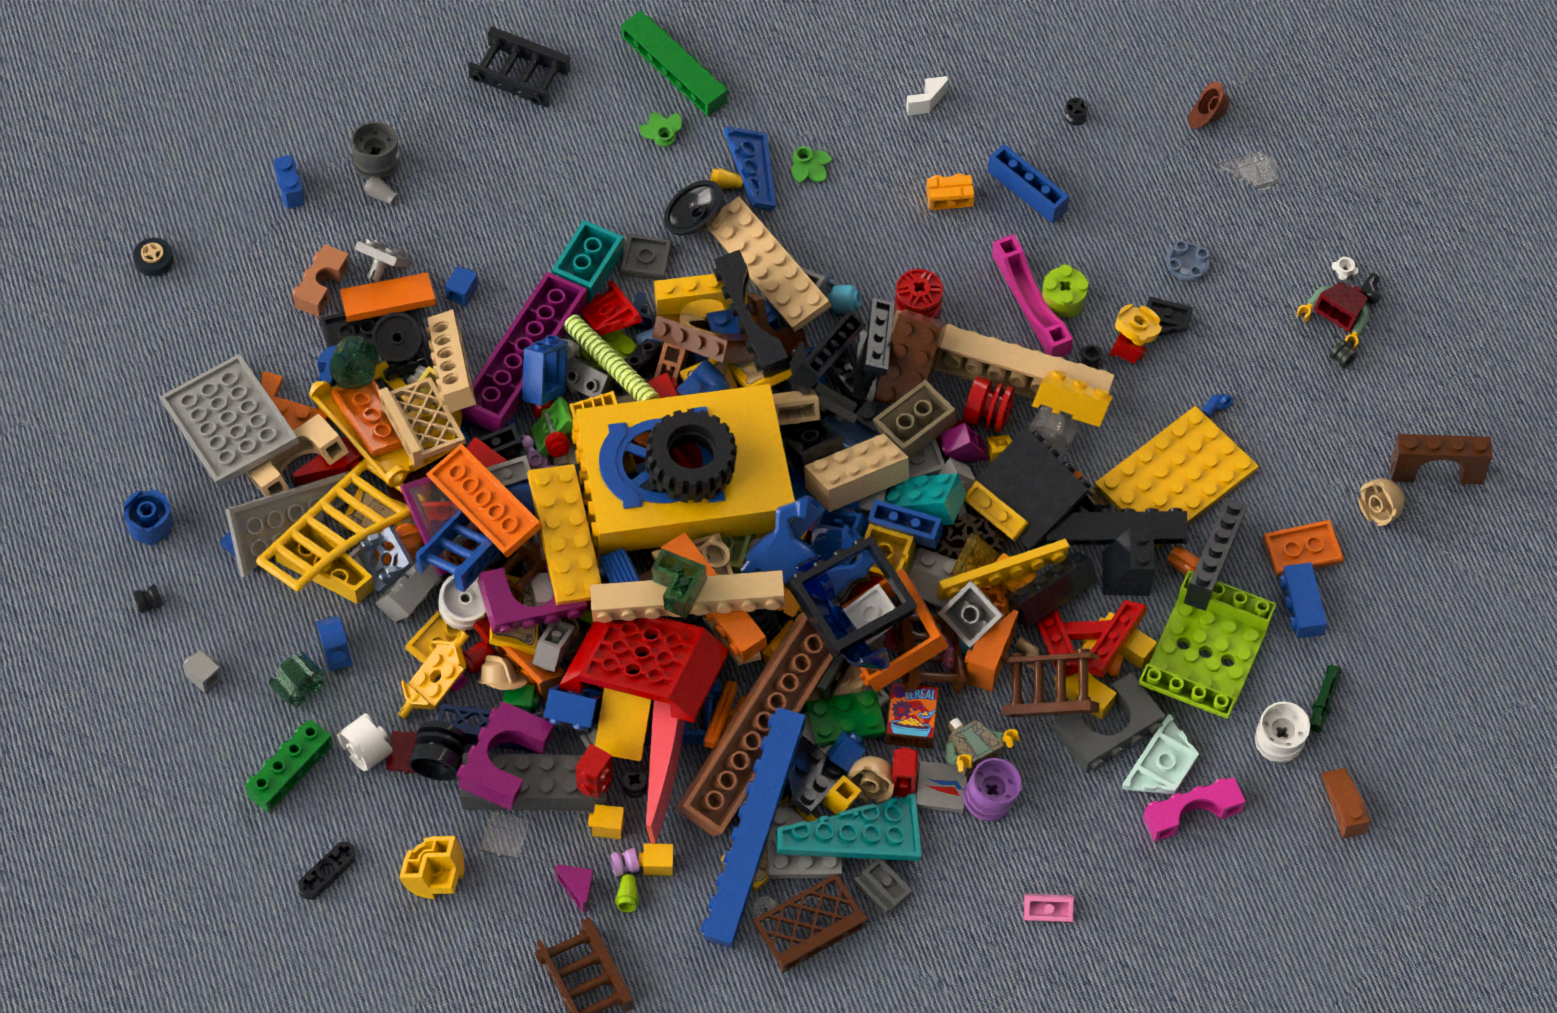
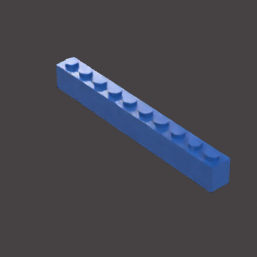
[701,707,806,949]

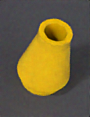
[710,167,743,189]

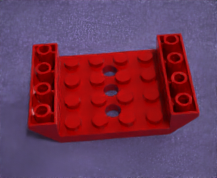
[559,617,729,723]

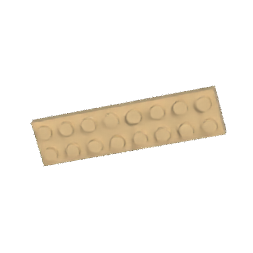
[707,197,832,332]

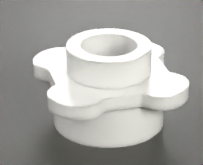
[1332,257,1359,280]

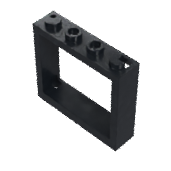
[788,536,918,659]

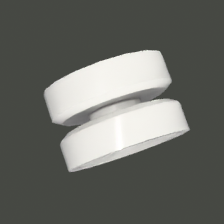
[438,575,487,631]

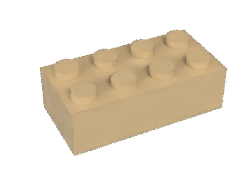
[804,433,909,512]

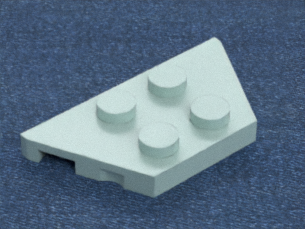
[1122,714,1199,794]

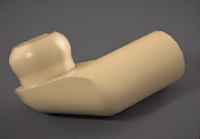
[1015,637,1040,669]

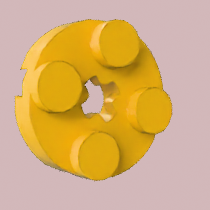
[1115,304,1162,346]

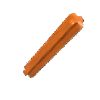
[704,680,738,749]

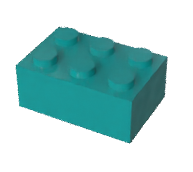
[552,220,624,302]
[884,473,966,525]

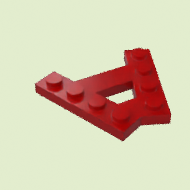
[1036,600,1147,677]

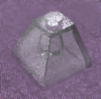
[1217,151,1280,190]

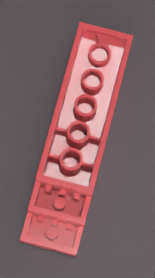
[646,700,685,844]

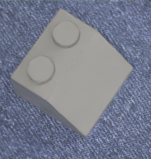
[938,580,1004,648]

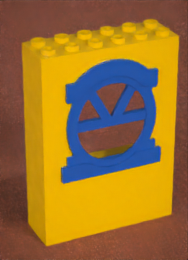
[571,384,795,555]

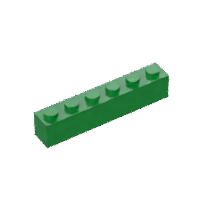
[621,10,728,117]

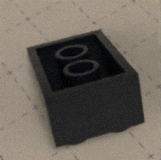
[779,417,844,476]

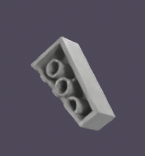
[375,549,446,623]

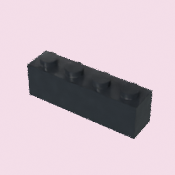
[1007,552,1098,627]

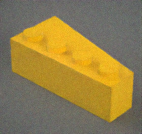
[275,525,375,604]

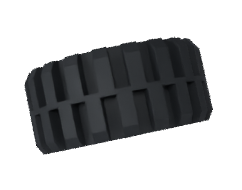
[645,409,737,503]

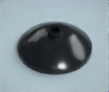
[664,180,724,236]

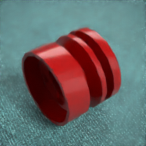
[894,269,943,320]
[963,376,1015,433]

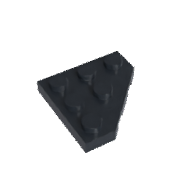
[787,735,848,816]

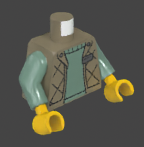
[945,718,1020,777]

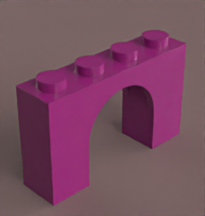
[477,564,587,634]
[457,701,554,810]

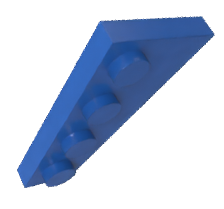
[724,126,776,211]

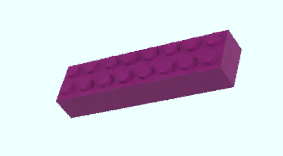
[460,271,587,432]

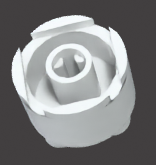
[337,713,393,771]

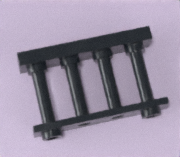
[468,26,571,108]
[851,298,895,403]

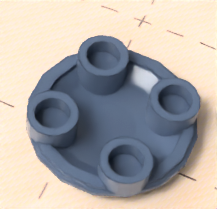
[1166,240,1210,281]

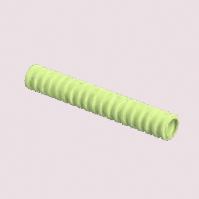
[563,315,659,401]

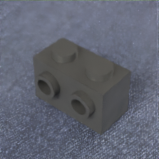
[566,357,614,399]

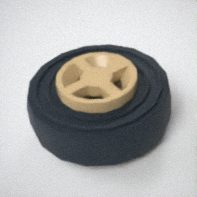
[133,237,174,276]

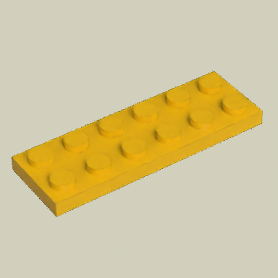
[527,464,602,605]

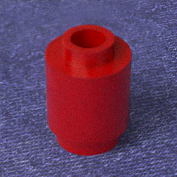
[463,640,496,674]

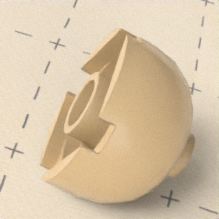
[1358,478,1405,526]
[847,756,894,803]

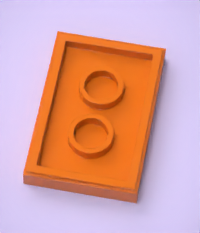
[1262,520,1344,577]

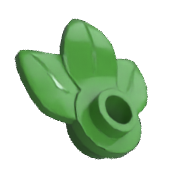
[639,111,682,147]
[791,146,832,183]

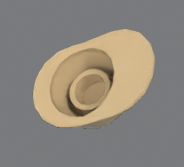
[477,655,527,690]

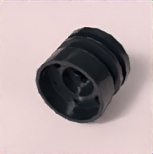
[408,721,468,781]

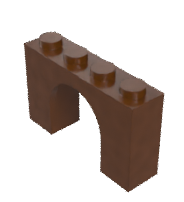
[652,314,755,363]
[1390,434,1492,484]

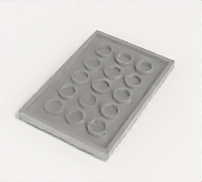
[159,354,300,487]

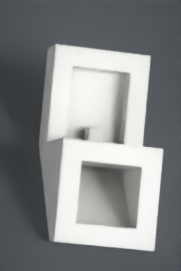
[906,76,948,115]

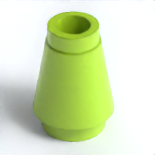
[615,874,639,912]

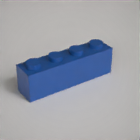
[988,144,1069,224]

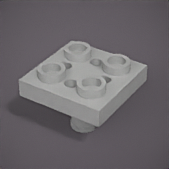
[355,239,412,282]

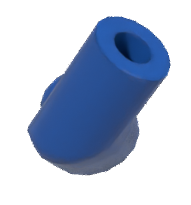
[1201,394,1234,418]

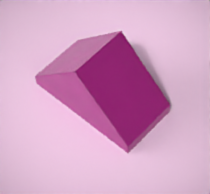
[555,865,593,913]

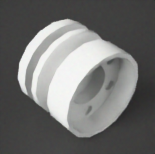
[1254,701,1310,763]

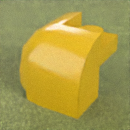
[399,836,464,899]

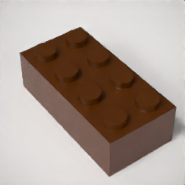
[875,309,948,404]

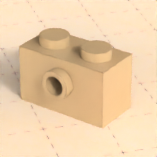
[772,389,820,425]

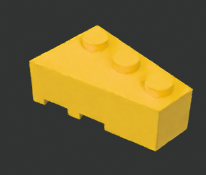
[1032,370,1113,427]

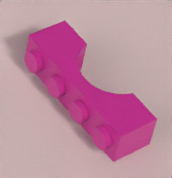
[1143,777,1246,842]

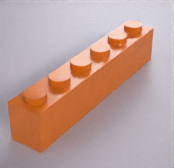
[660,532,767,662]

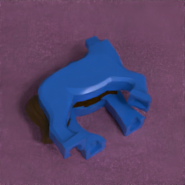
[741,495,875,610]

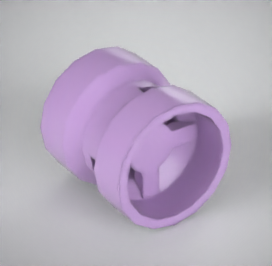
[610,848,640,877]

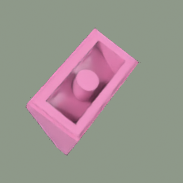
[1024,894,1074,922]

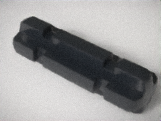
[383,357,427,381]

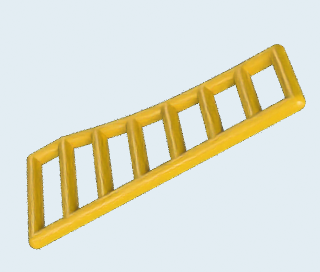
[256,459,425,591]

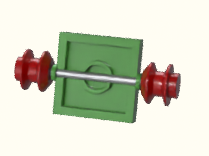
[530,396,573,457]

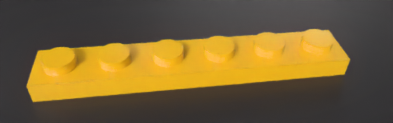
[936,539,1069,601]

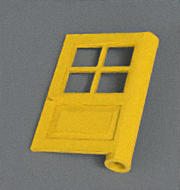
[309,361,419,487]

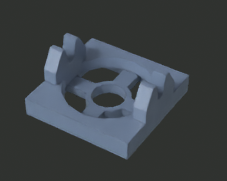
[358,526,414,592]

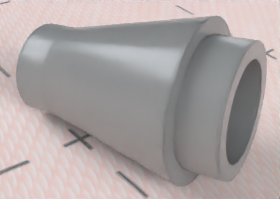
[363,176,398,205]

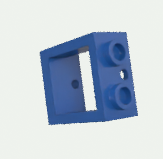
[522,335,568,406]

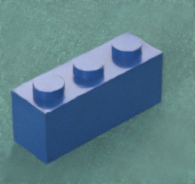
[867,499,944,549]
[1279,562,1327,638]

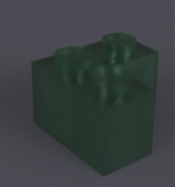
[651,549,707,618]

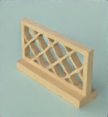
[378,377,466,468]

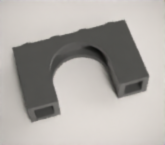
[1052,673,1165,773]

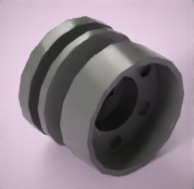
[351,121,400,180]

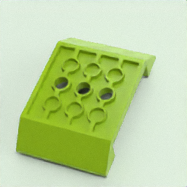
[1138,570,1277,719]

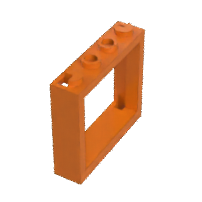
[831,568,949,692]

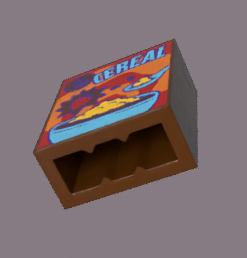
[885,681,939,749]

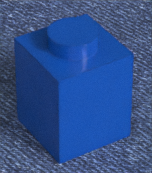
[445,266,478,306]
[826,730,866,773]

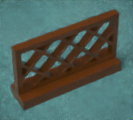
[752,873,868,973]

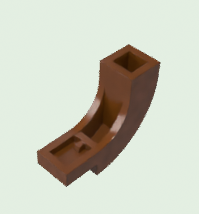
[746,293,808,356]

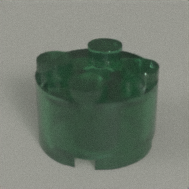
[329,336,379,389]
[269,651,324,708]

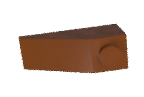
[1321,768,1370,839]

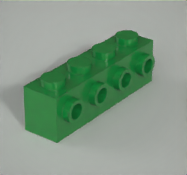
[245,719,333,813]

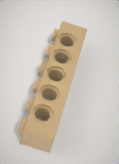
[425,309,476,413]

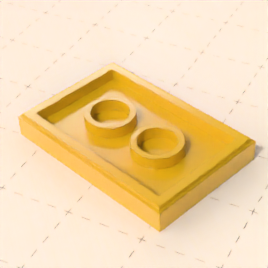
[595,688,652,762]

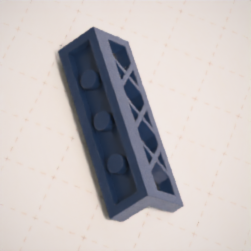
[437,704,532,752]

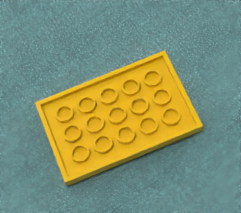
[1094,406,1259,549]

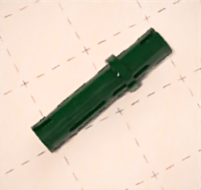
[1309,665,1342,733]

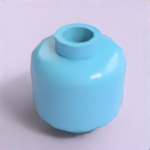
[827,285,861,314]

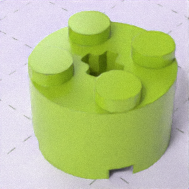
[1042,264,1089,319]

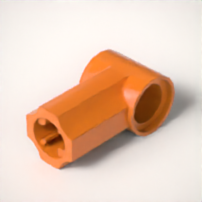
[1166,545,1200,575]

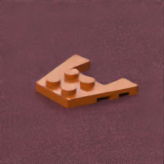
[261,371,336,430]

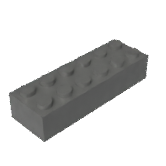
[460,753,608,811]

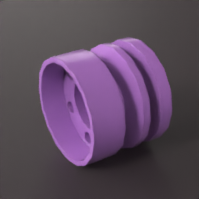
[963,758,1022,822]

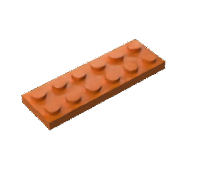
[426,444,543,558]

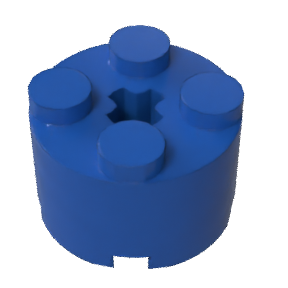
[124,489,174,545]

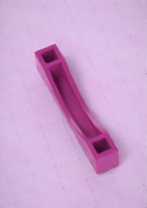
[992,234,1073,357]

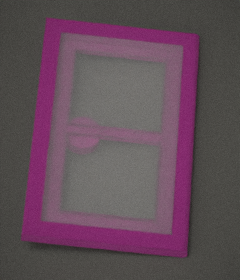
[400,477,480,576]

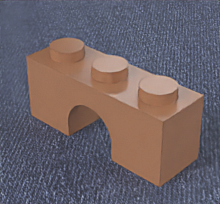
[292,244,350,317]

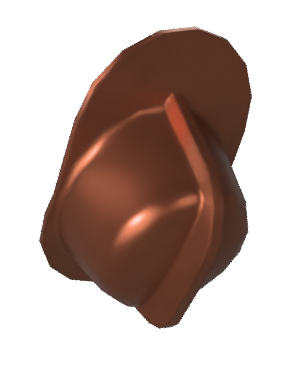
[1188,82,1230,129]

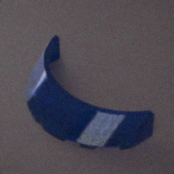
[795,554,890,671]

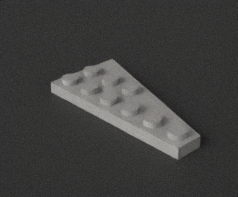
[225,471,357,577]

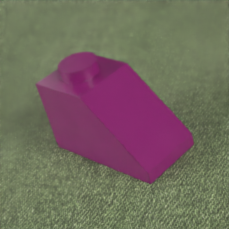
[941,423,990,462]

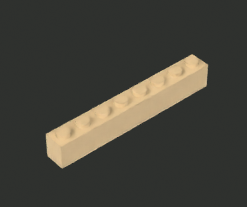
[590,570,785,623]

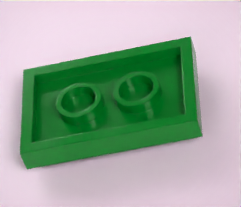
[806,690,886,748]

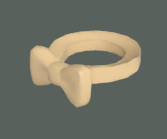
[697,535,730,569]

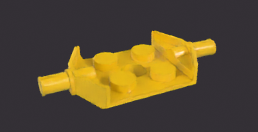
[397,630,470,719]

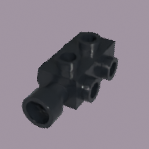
[610,339,663,396]

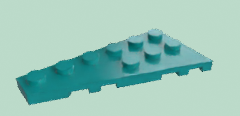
[775,793,922,861]

